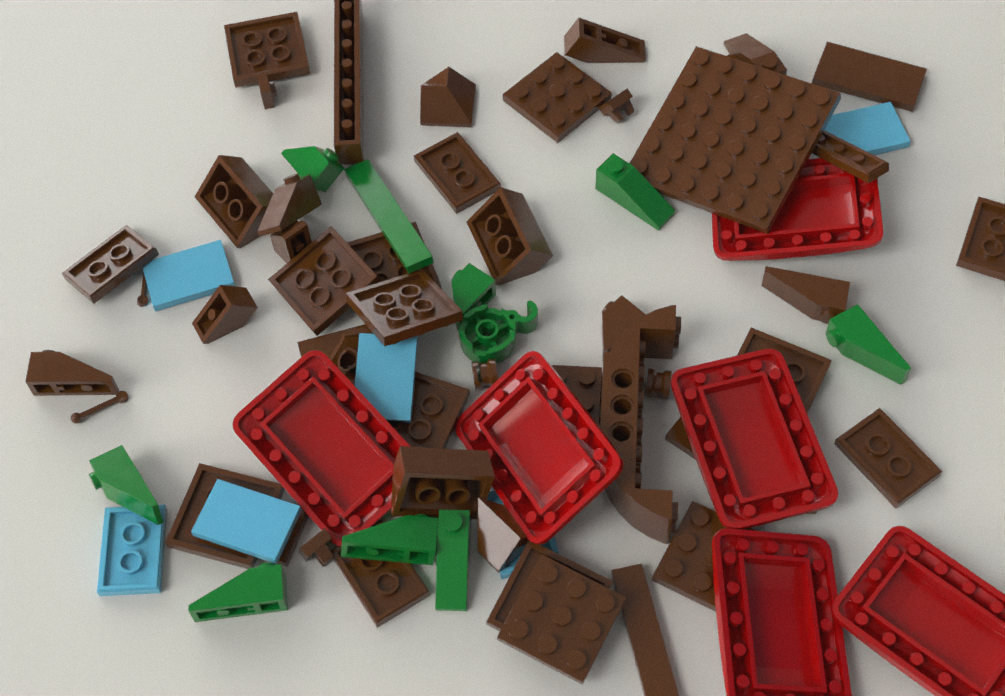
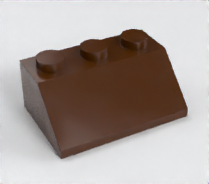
[194,155,273,248]
[466,187,553,285]
[391,446,495,519]

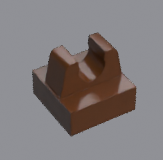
[599,88,634,123]
[299,528,334,567]

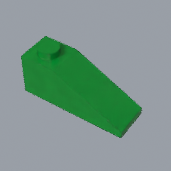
[595,153,675,231]
[825,304,911,385]
[88,445,164,525]
[435,510,472,611]
[341,514,438,565]
[188,562,288,622]

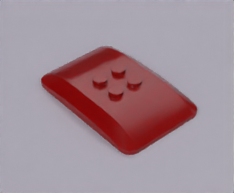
[712,158,884,261]
[671,349,838,530]
[232,350,411,547]
[455,351,623,545]
[831,526,1005,696]
[712,528,852,696]

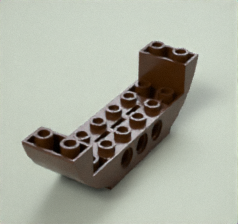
[600,305,681,544]

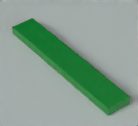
[344,159,434,274]

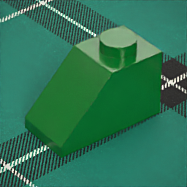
[281,146,345,192]
[451,263,496,331]

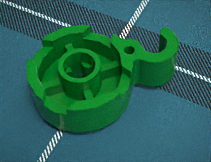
[459,300,538,364]

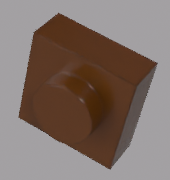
[256,72,277,109]

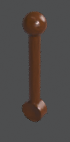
[137,272,149,307]
[71,391,128,424]

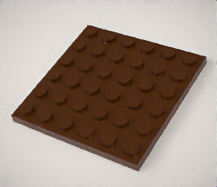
[629,46,841,234]

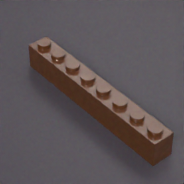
[334,0,364,165]

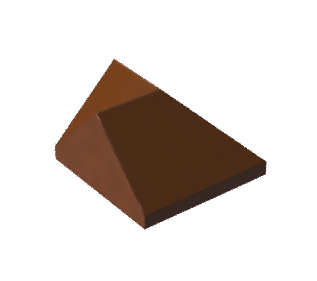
[420,67,476,128]

